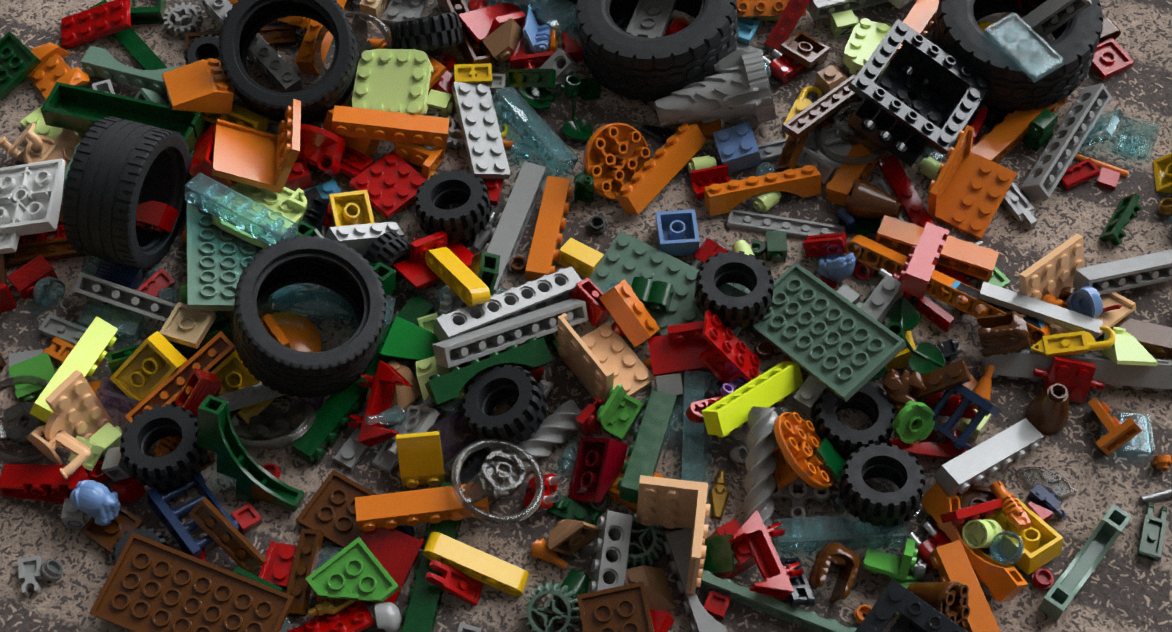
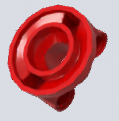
[294,124,347,177]

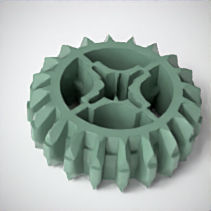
[608,513,664,569]
[522,582,581,632]

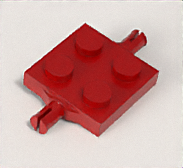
[1033,355,1105,403]

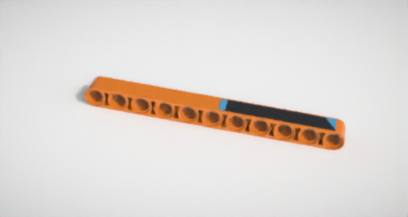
[845,235,1052,345]

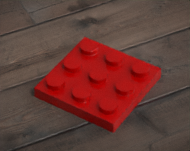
[349,151,426,220]

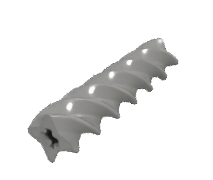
[478,400,582,501]
[742,406,778,527]

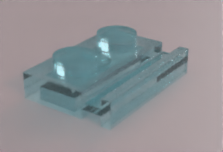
[1117,412,1155,455]

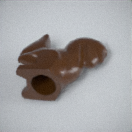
[883,368,927,414]

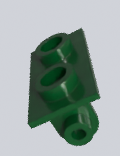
[573,168,594,204]

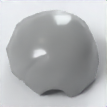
[375,602,401,632]

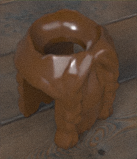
[977,311,1030,357]
[808,542,860,603]

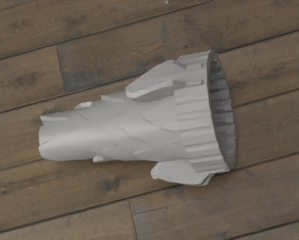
[655,49,776,128]

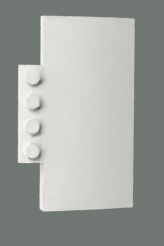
[0,158,65,254]

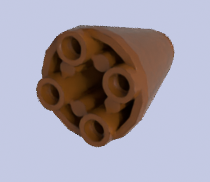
[845,179,903,218]
[1026,383,1069,435]
[907,581,970,624]

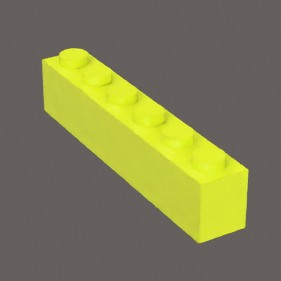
[29,316,118,423]
[702,361,804,437]

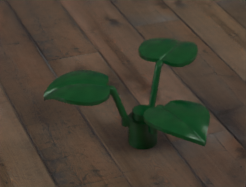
[520,75,601,141]
[869,296,945,381]

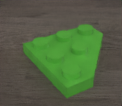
[305,537,400,603]

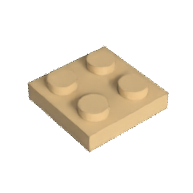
[159,302,216,349]

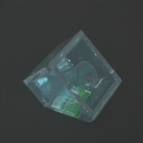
[1112,114,1161,161]

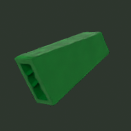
[376,316,440,363]

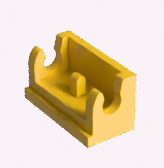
[454,63,492,85]
[558,237,604,278]

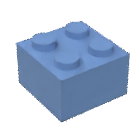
[713,122,762,174]
[655,209,700,257]

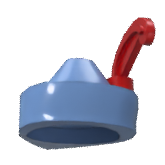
[1065,286,1122,318]

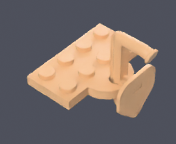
[0,122,82,168]
[27,370,114,480]

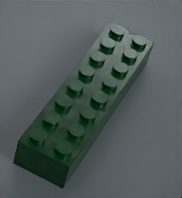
[41,82,204,155]

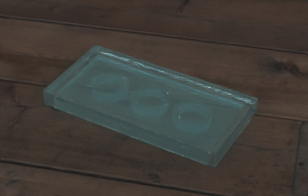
[984,12,1066,82]

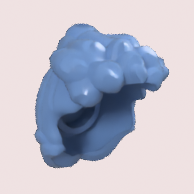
[817,252,856,284]
[70,480,120,526]

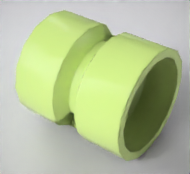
[962,519,1003,549]

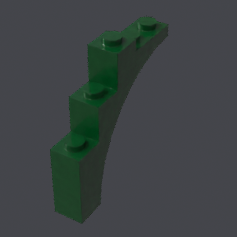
[197,395,305,512]

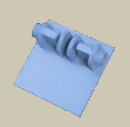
[523,8,551,53]

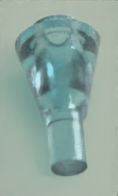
[366,405,406,426]
[557,435,578,472]

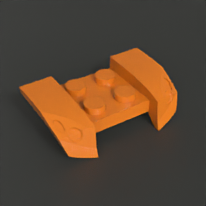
[28,42,90,99]

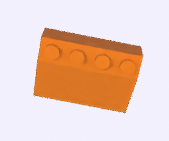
[162,58,234,114]

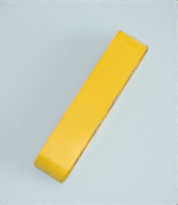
[425,247,491,306]
[423,532,529,597]

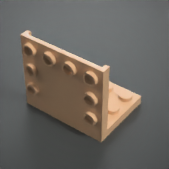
[1019,234,1136,339]
[557,313,654,405]
[636,475,710,595]

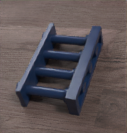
[917,384,1001,452]
[146,473,240,559]

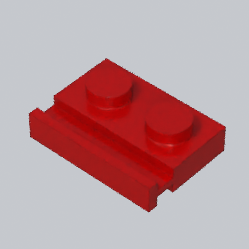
[970,107,988,145]
[328,146,374,178]
[576,396,603,437]
[258,541,297,589]

